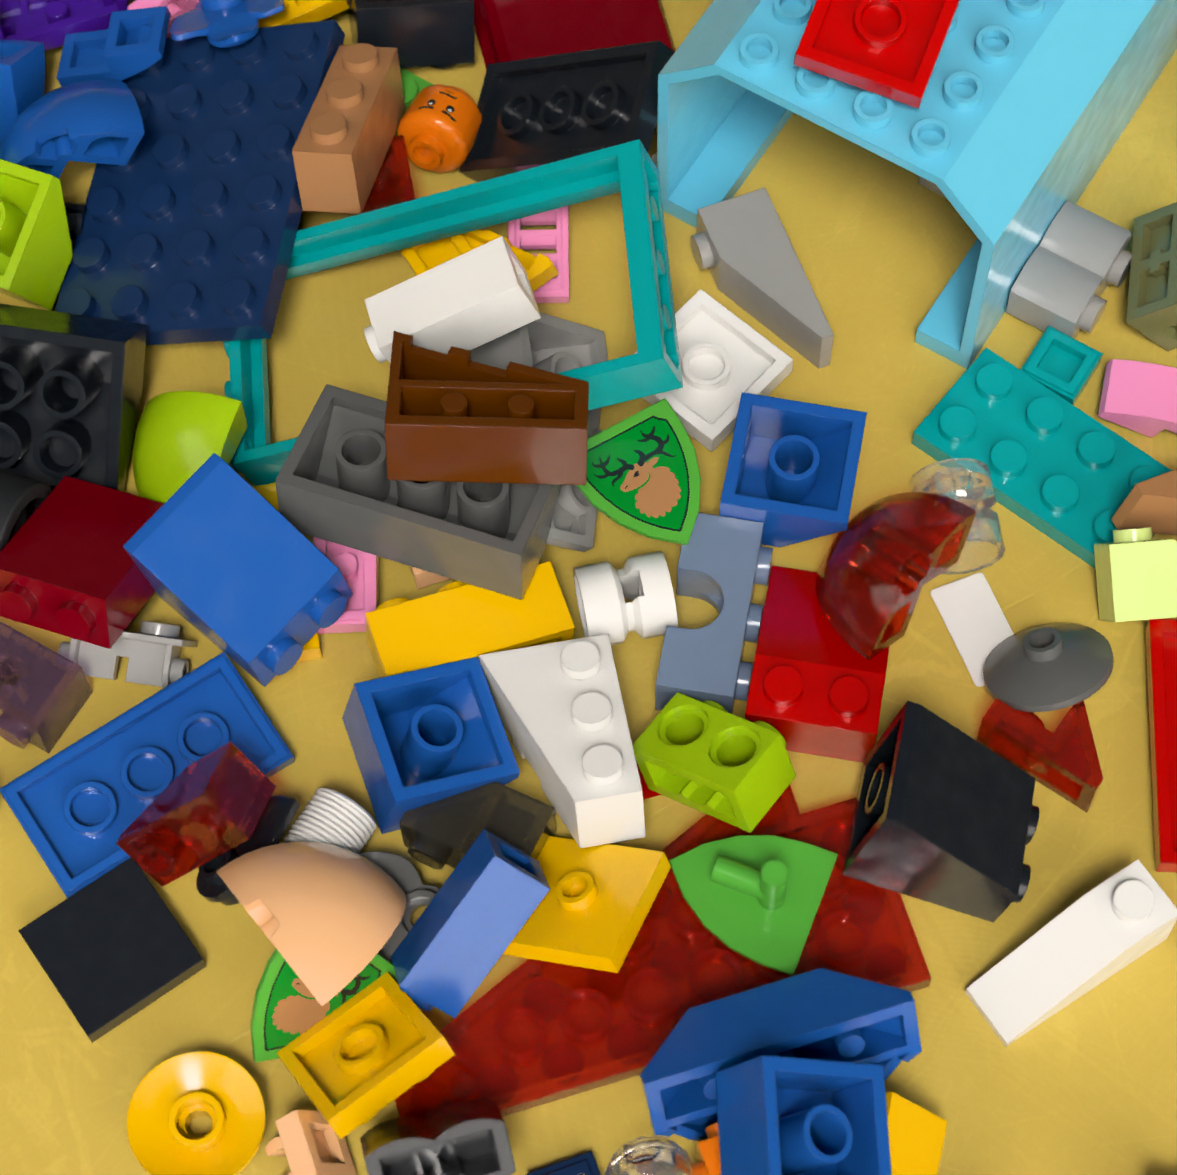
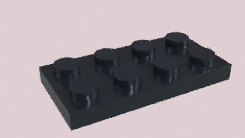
[459,40,675,182]

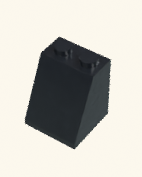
[842,701,1039,923]

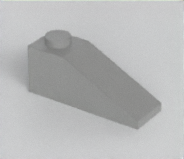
[690,188,834,369]

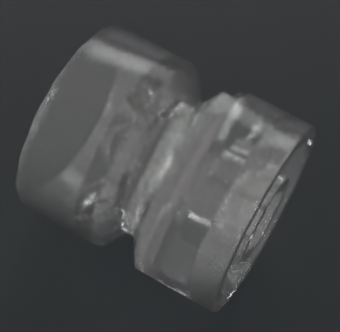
[909,458,1006,575]

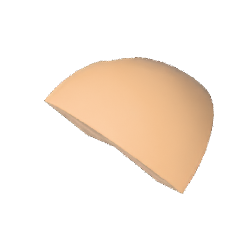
[216,841,407,1006]

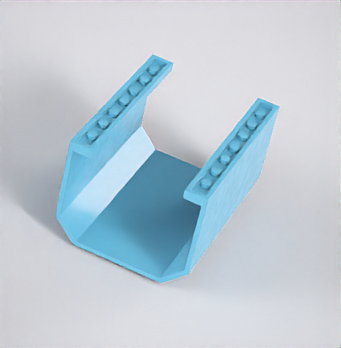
[657,0,1177,369]

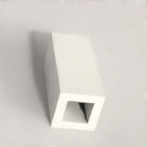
[364,236,541,363]

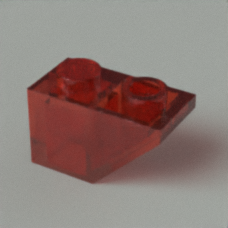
[116,742,276,887]

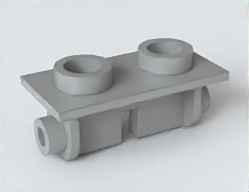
[57,621,197,689]

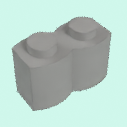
[1006,200,1132,339]

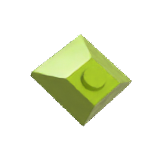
[0,159,73,311]

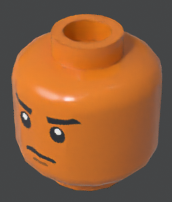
[397,84,482,173]

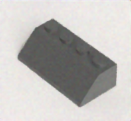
[275,384,561,600]

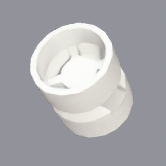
[573,551,678,645]

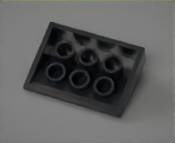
[0,304,147,492]

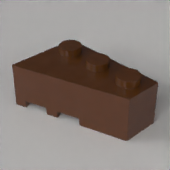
[385,331,589,485]

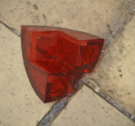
[816,492,977,660]

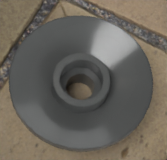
[983,623,1114,712]

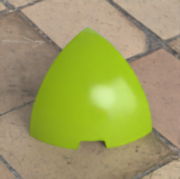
[133,391,248,504]

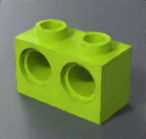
[633,692,796,833]

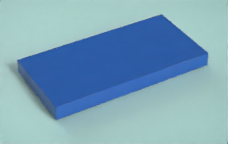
[0,652,294,899]

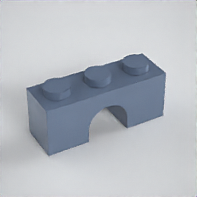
[655,513,773,714]

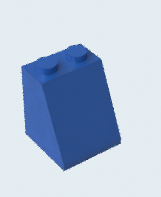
[123,453,353,687]

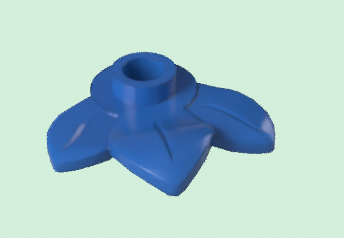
[170,0,285,48]

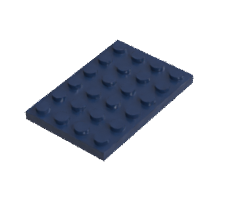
[55,20,345,345]

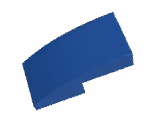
[56,6,171,86]

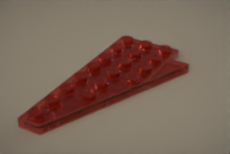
[395,785,932,1120]

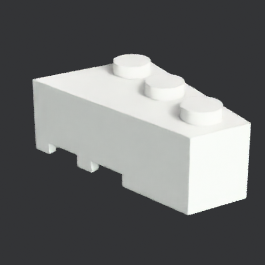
[479,634,646,848]

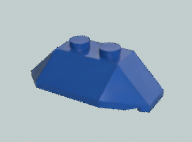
[640,968,922,1141]

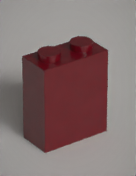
[0,476,164,649]

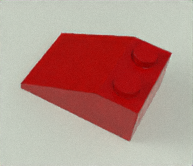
[745,565,897,763]

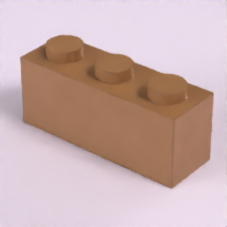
[292,43,406,214]

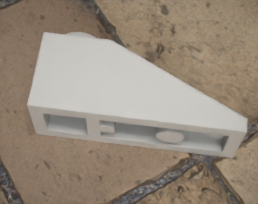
[965,859,1177,1047]

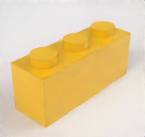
[365,561,575,678]

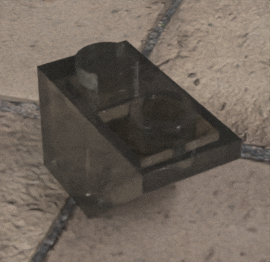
[399,781,557,870]

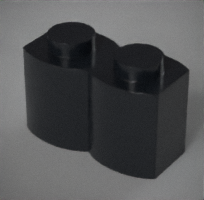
[360,1099,516,1175]

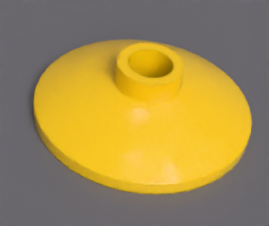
[126,1051,266,1175]

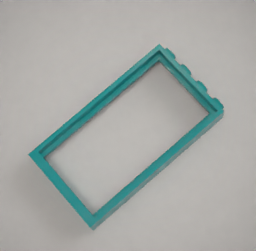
[223,139,683,486]

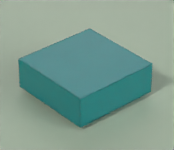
[1021,326,1103,405]

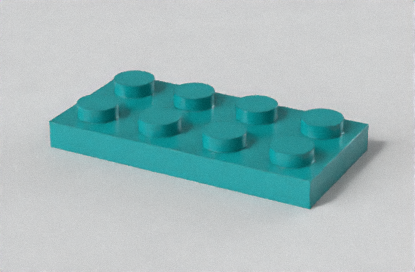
[911,348,1172,569]

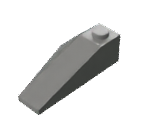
[470,312,608,552]

